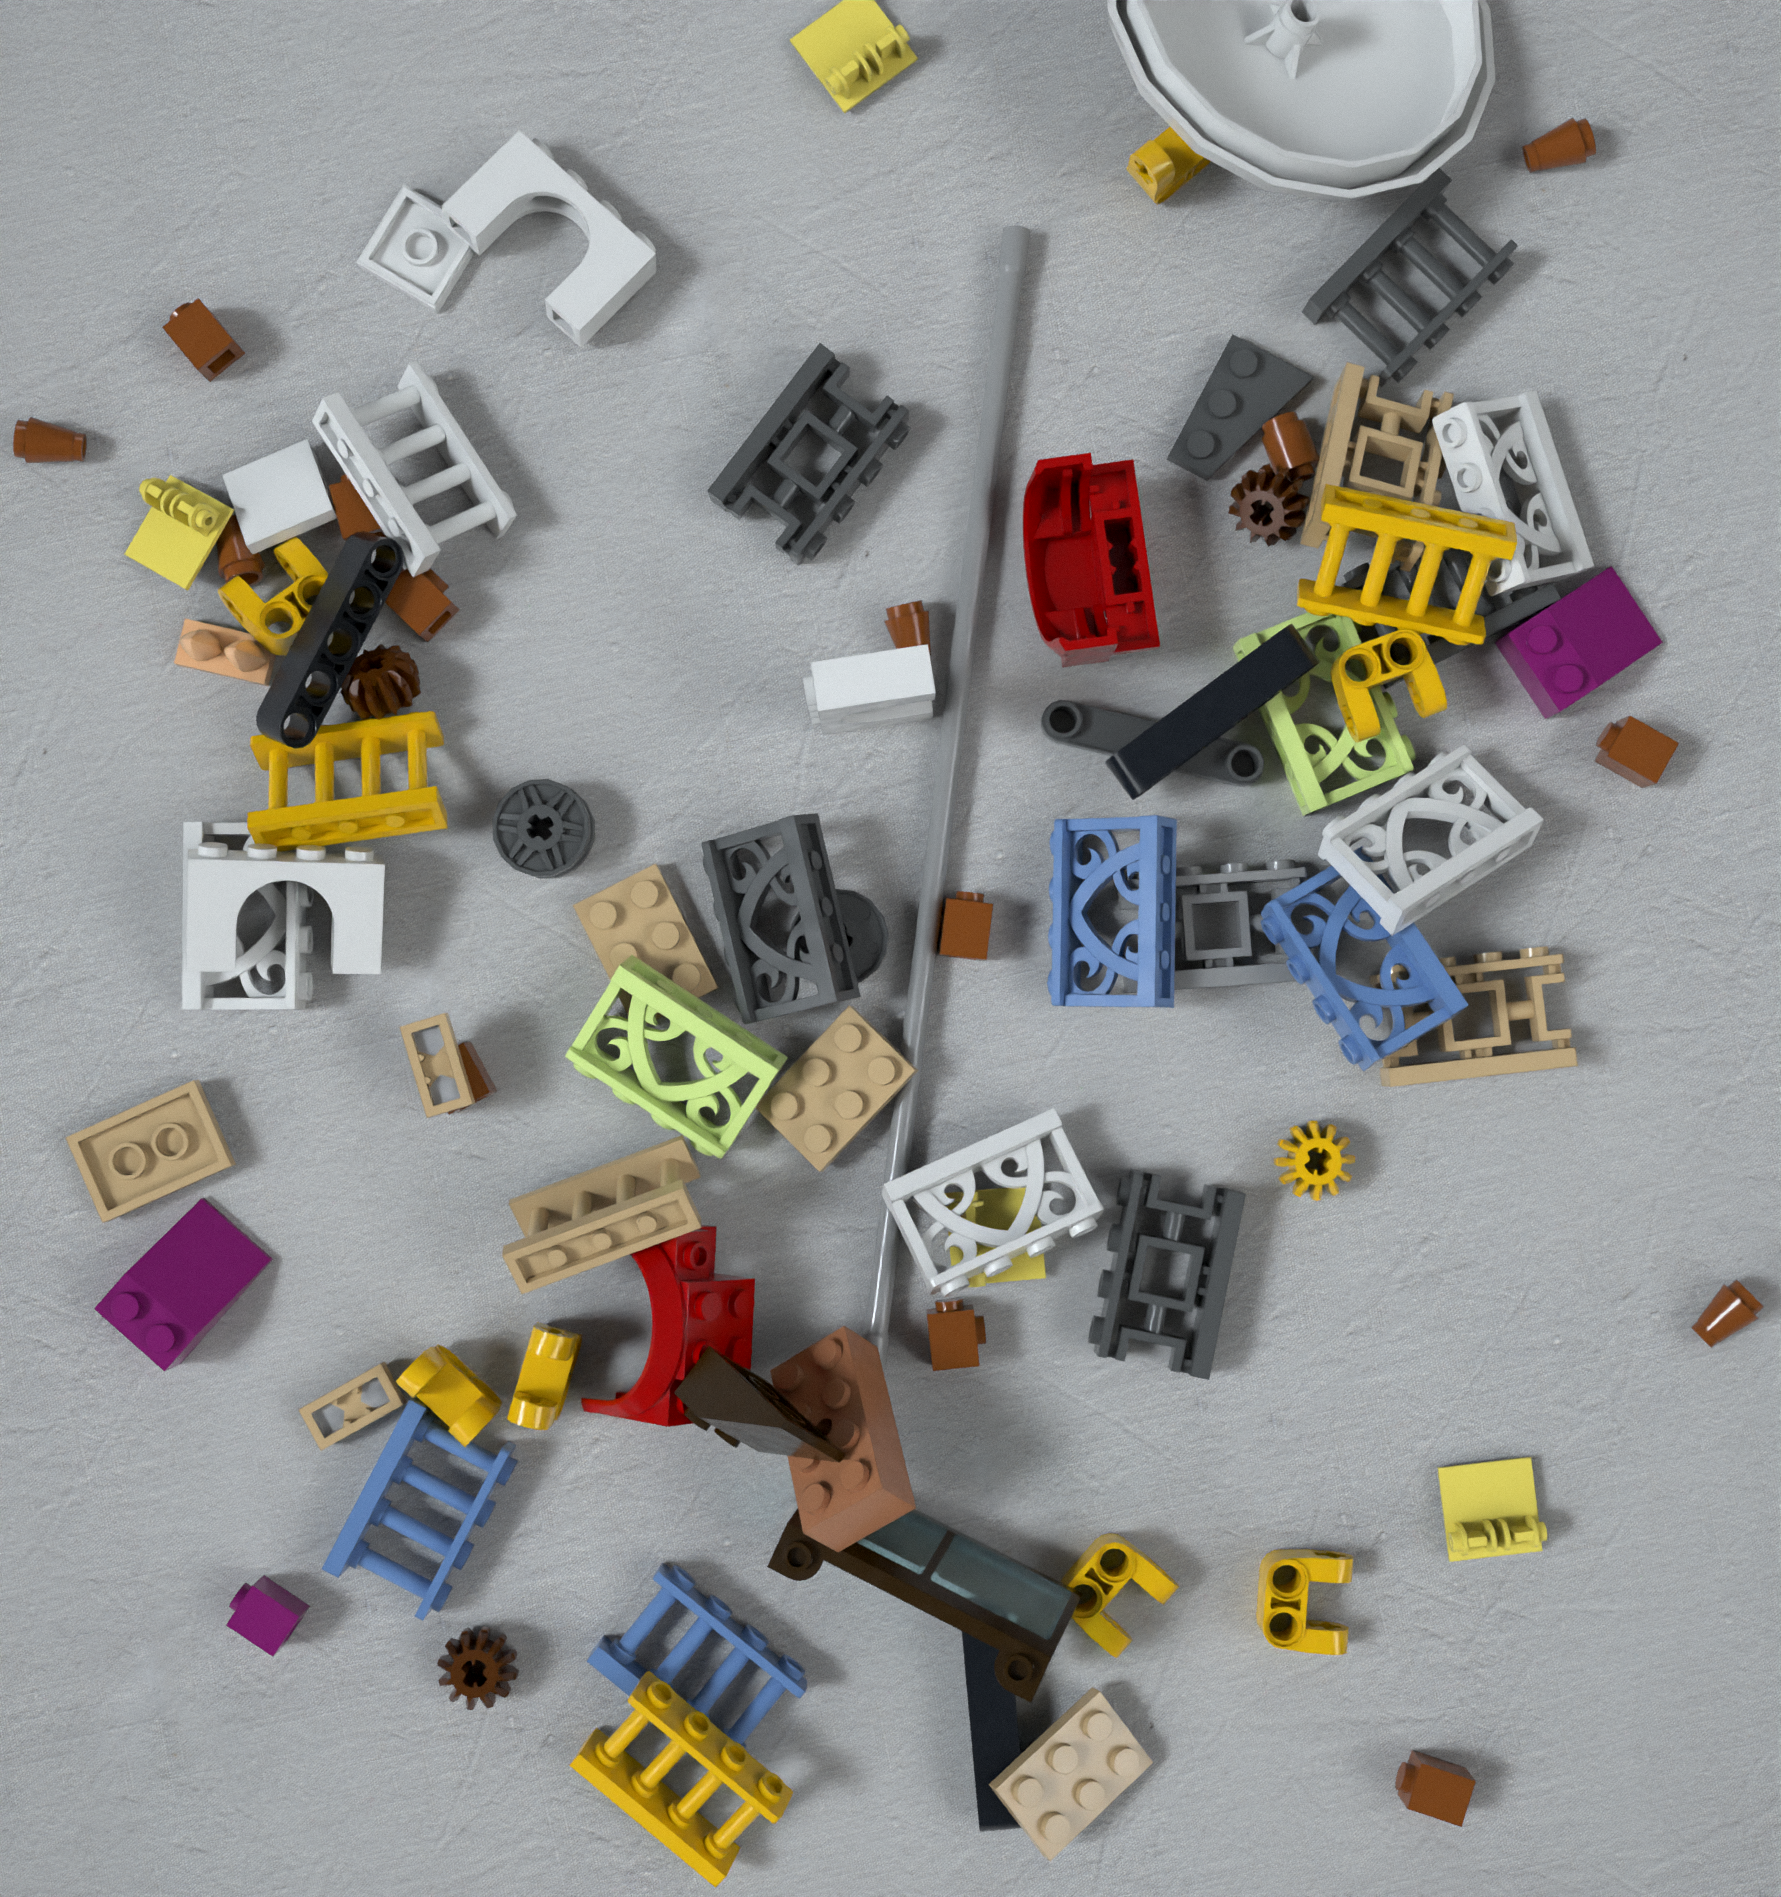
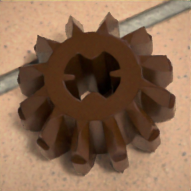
[1228,463,1310,547]
[340,644,421,720]
[437,1626,519,1710]

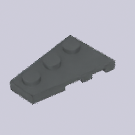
[1166,334,1314,481]

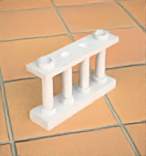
[312,360,517,577]

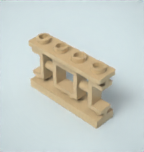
[1300,362,1454,572]
[1369,946,1578,1087]

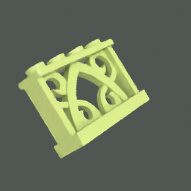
[1233,612,1416,816]
[565,955,788,1159]

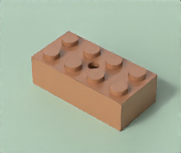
[770,1326,916,1552]

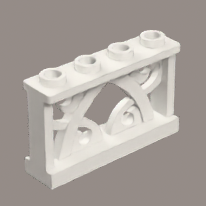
[1432,391,1594,596]
[1318,744,1544,936]
[182,822,313,1010]
[882,1108,1104,1297]

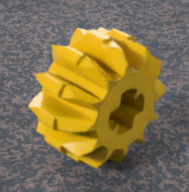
[1273,1120,1355,1201]

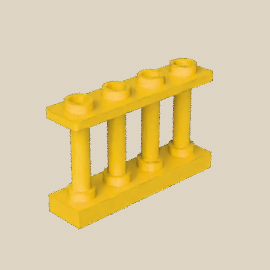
[1297,484,1518,645]
[247,711,448,852]
[569,1671,793,1888]

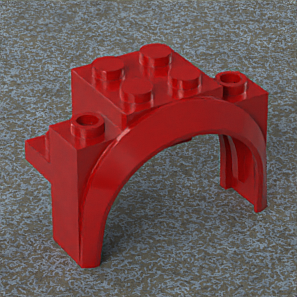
[1023,453,1160,668]
[581,1225,755,1427]

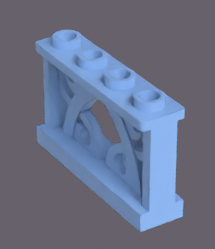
[1047,815,1177,1008]
[1261,846,1469,1071]

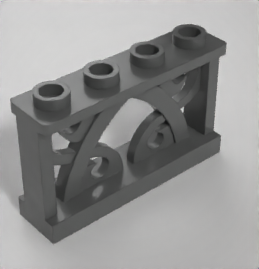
[701,813,861,1024]

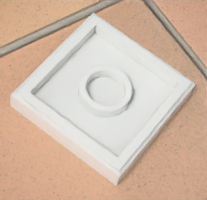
[356,185,475,313]
[222,439,337,554]

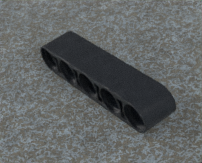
[256,531,404,749]
[1105,624,1321,800]
[962,1597,1021,1832]

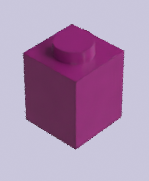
[226,1575,310,1657]

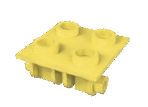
[790,0,918,114]
[124,475,234,591]
[945,1187,1046,1287]
[1437,1457,1547,1562]

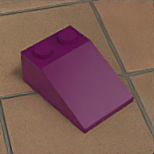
[1494,566,1663,719]
[94,1198,273,1372]

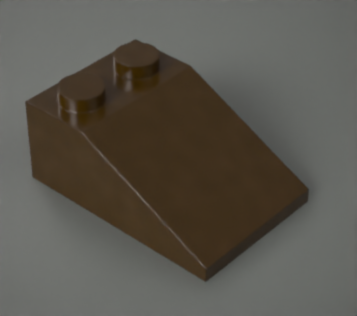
[674,1346,846,1463]

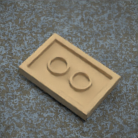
[573,863,719,1025]
[756,1005,919,1172]
[65,1080,236,1223]
[989,1687,1153,1861]

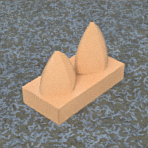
[174,618,276,687]

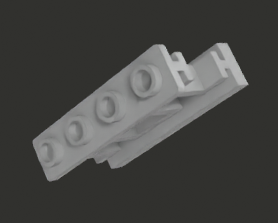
[1117,860,1313,994]

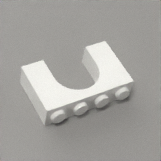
[442,130,656,347]
[803,644,936,735]
[186,842,385,974]

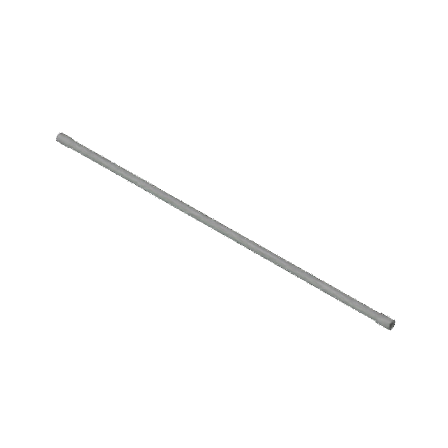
[862,226,1030,1376]

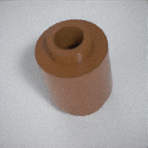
[1261,412,1319,483]

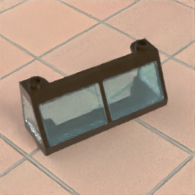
[767,1508,1083,1703]

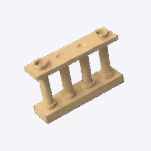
[502,1135,701,1294]

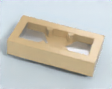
[399,1013,476,1118]
[299,1362,406,1451]

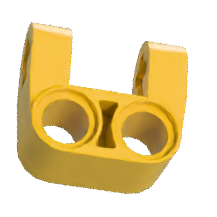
[1126,127,1211,205]
[218,536,329,656]
[1330,629,1447,743]
[507,1322,583,1430]
[396,1344,502,1447]
[1060,1533,1179,1658]
[1256,1549,1353,1655]

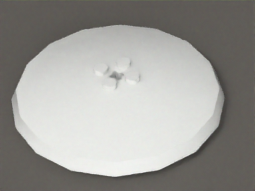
[1107,0,1496,202]

